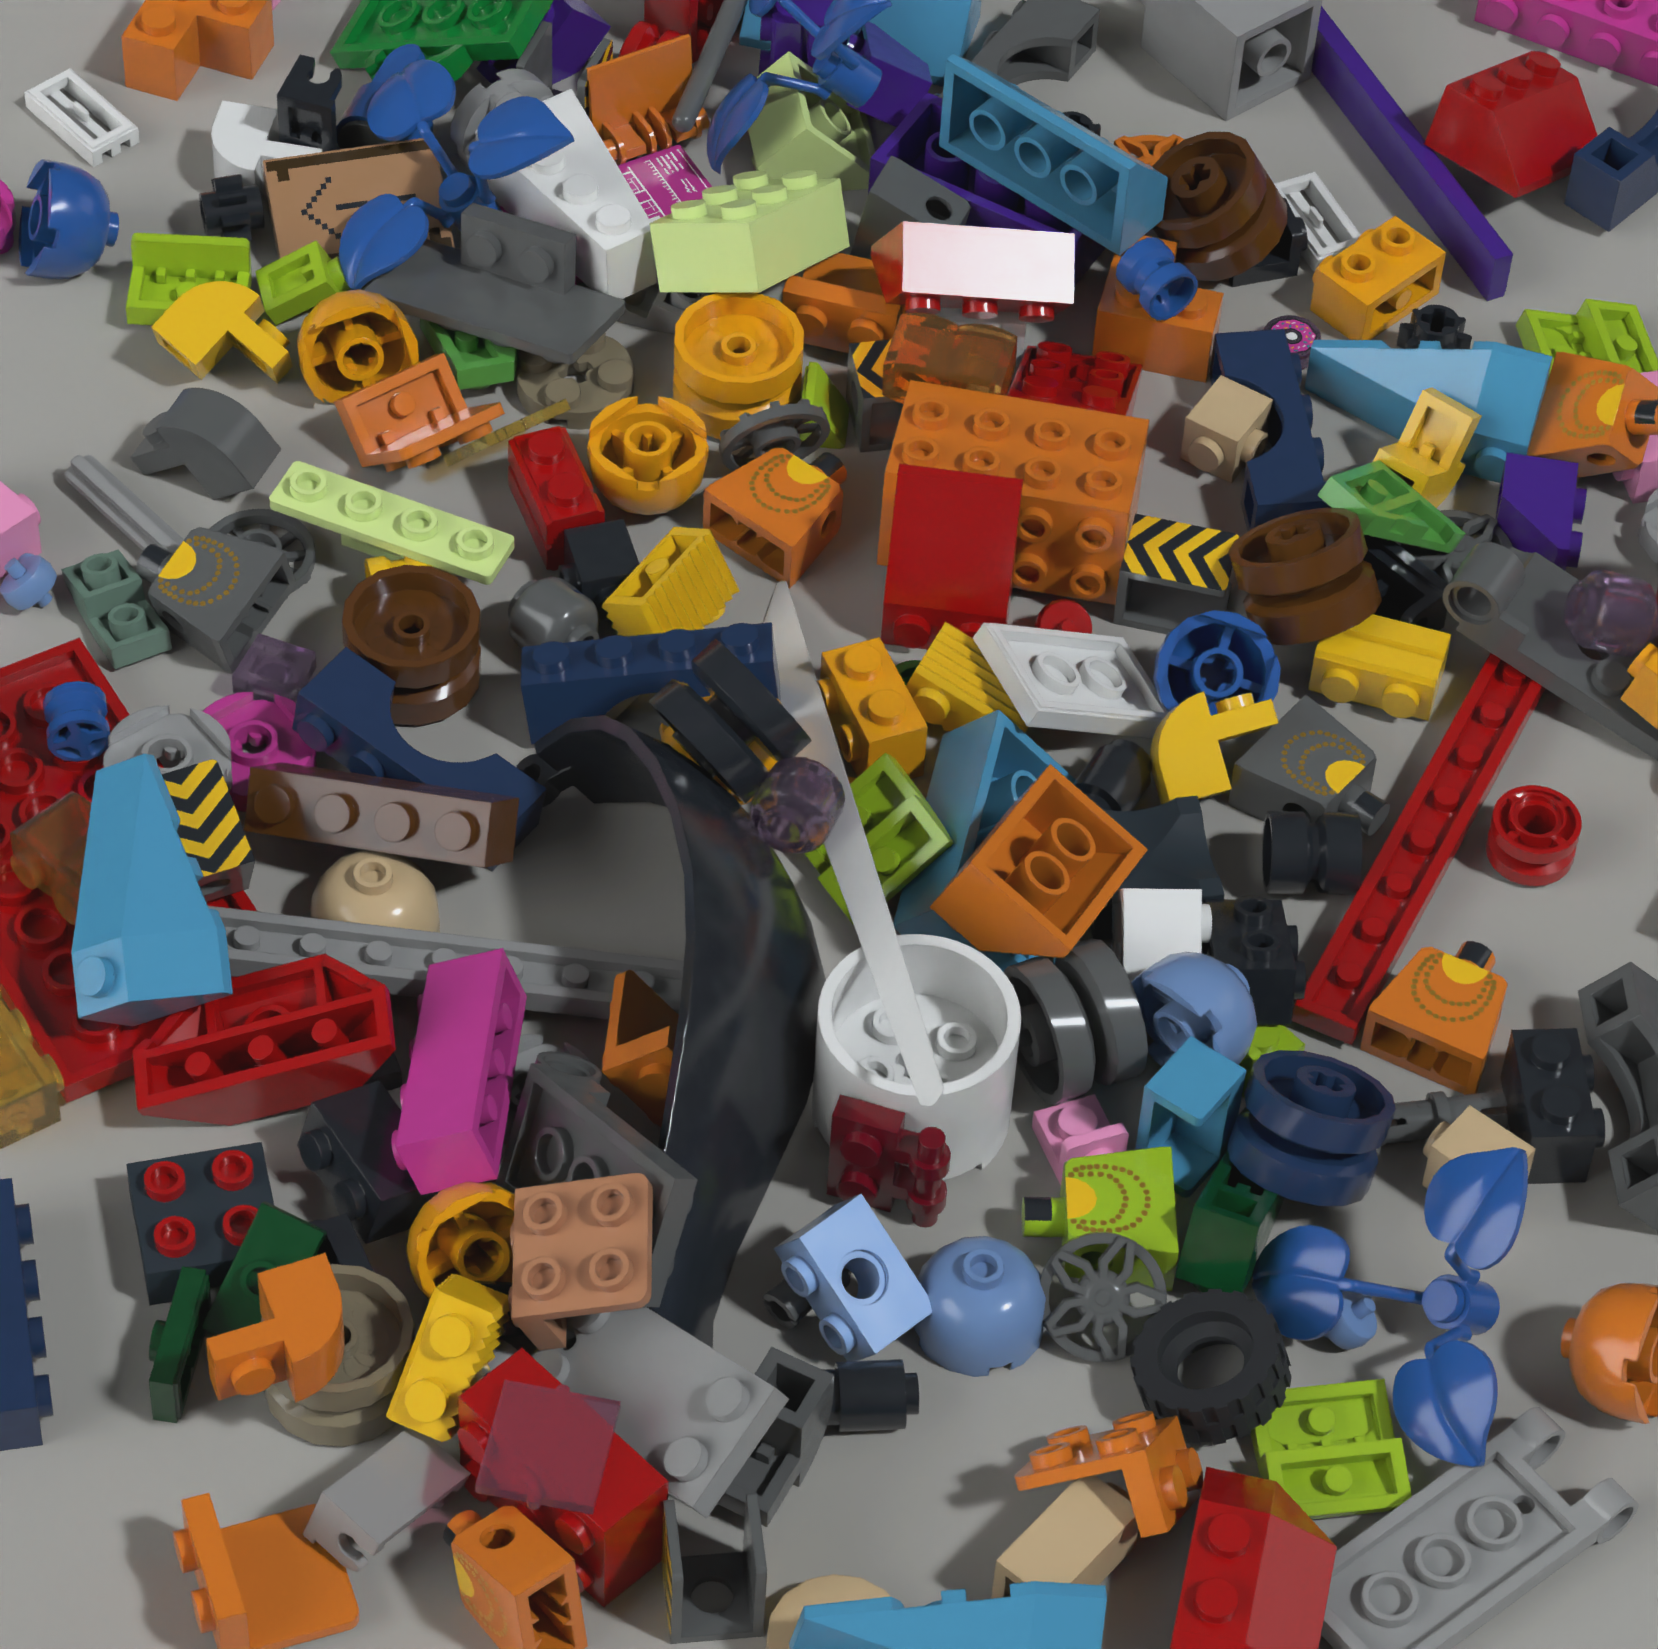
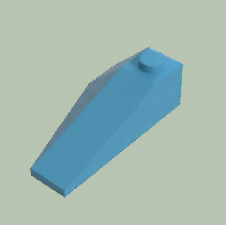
[1304,340,1553,483]
[71,753,233,1027]
[789,1581,1107,1649]

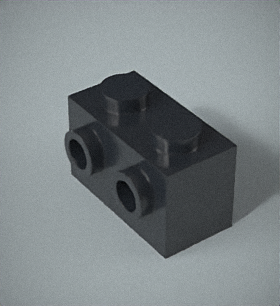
[1201,895,1306,1025]
[1500,1028,1605,1184]
[297,1080,440,1244]

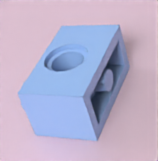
[773,1194,932,1361]

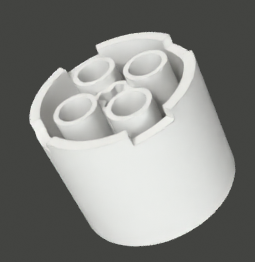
[812,934,1021,1181]

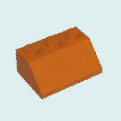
[930,764,1148,958]

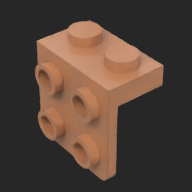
[508,1173,653,1351]

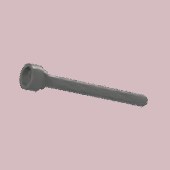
[672,0,748,133]

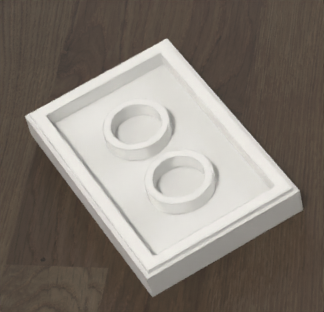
[973,622,1168,738]

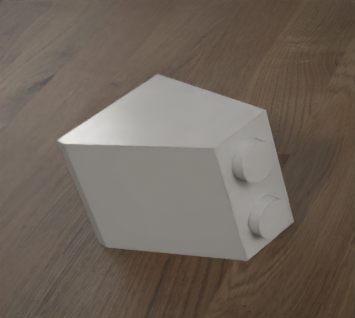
[1141,0,1322,121]

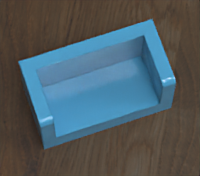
[1135,1036,1246,1198]

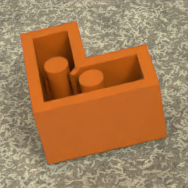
[121,0,274,101]
[1092,235,1224,383]

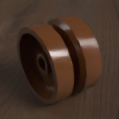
[1152,132,1287,281]
[1228,508,1382,646]
[342,565,481,726]

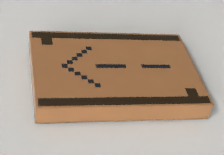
[262,138,455,259]

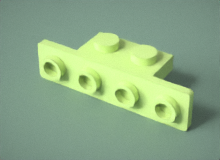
[269,461,515,585]

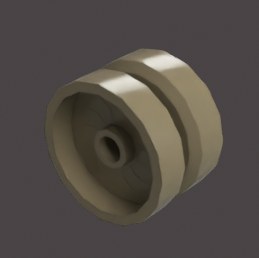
[261,1264,415,1447]

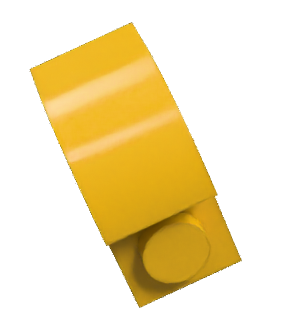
[151,281,293,383]
[1373,387,1482,508]
[1150,691,1278,804]

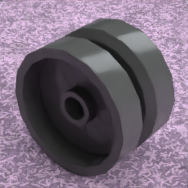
[1004,938,1148,1105]

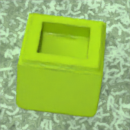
[800,362,849,449]

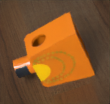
[1527,352,1658,478]
[703,448,847,588]
[1360,941,1508,1095]
[443,1506,588,1649]

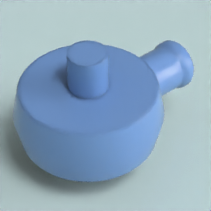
[0,553,57,610]
[1324,1291,1377,1350]

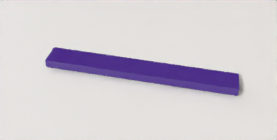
[1311,6,1513,301]

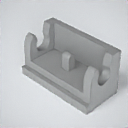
[303,1428,471,1572]

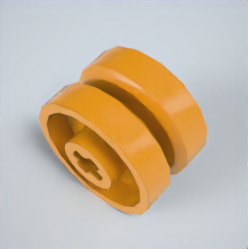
[673,293,804,440]

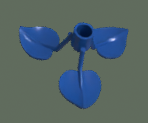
[707,0,892,175]
[339,60,575,290]
[1252,1147,1528,1467]

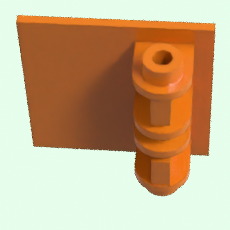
[586,34,710,165]

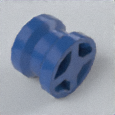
[43,681,110,762]

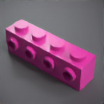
[1474,0,1658,87]
[391,948,527,1195]

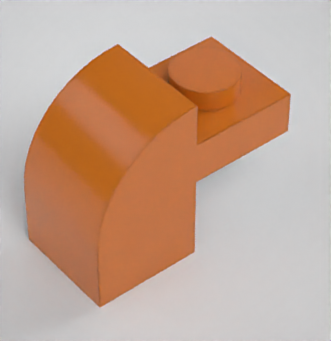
[206,1253,345,1403]

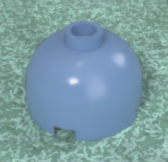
[1131,952,1257,1067]
[913,1236,1046,1377]

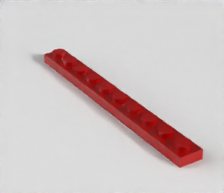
[1292,653,1546,1045]

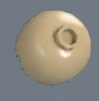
[310,850,440,933]

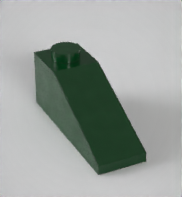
[1175,1149,1285,1293]

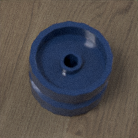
[1227,1050,1396,1206]

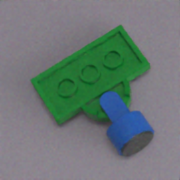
[330,0,553,149]

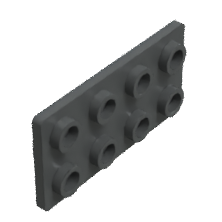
[365,203,625,364]

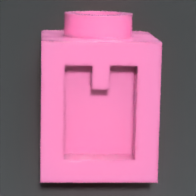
[1032,1094,1129,1185]

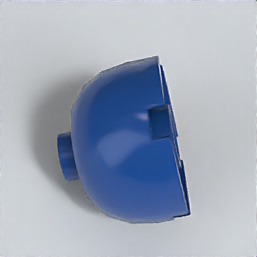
[18,159,119,279]
[1153,610,1281,715]

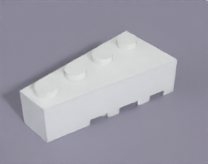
[475,89,657,299]

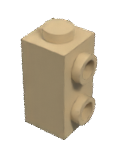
[991,1475,1138,1599]

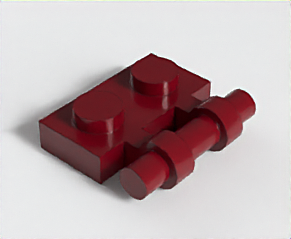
[826,1094,951,1228]

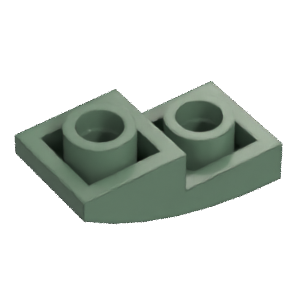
[61,549,172,670]

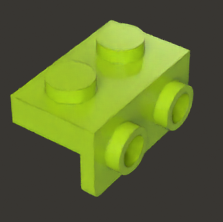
[126,232,252,325]

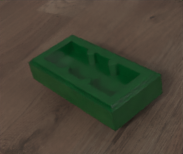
[201,1201,327,1335]
[149,1266,212,1423]

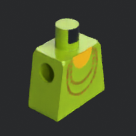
[1022,1147,1179,1291]

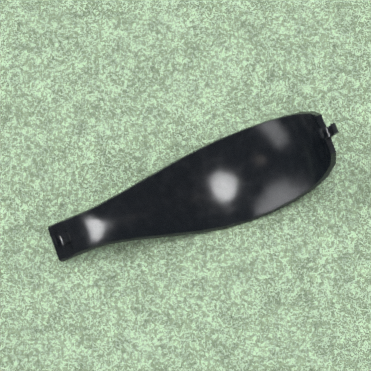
[517,715,826,1348]

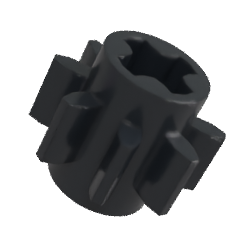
[199,174,265,242]
[1396,305,1472,349]

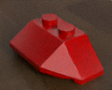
[132,953,396,1126]
[1170,1467,1337,1649]

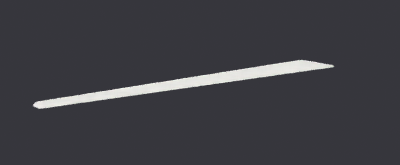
[763,580,944,1107]

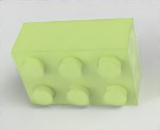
[649,170,850,293]

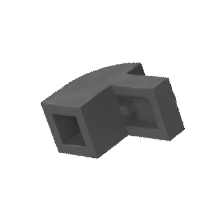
[130,387,281,500]
[717,1346,834,1527]

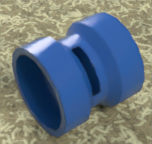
[1116,237,1198,320]

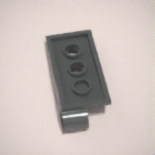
[1443,542,1658,761]
[496,1051,698,1307]

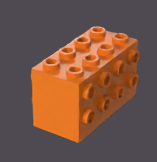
[876,380,1150,605]

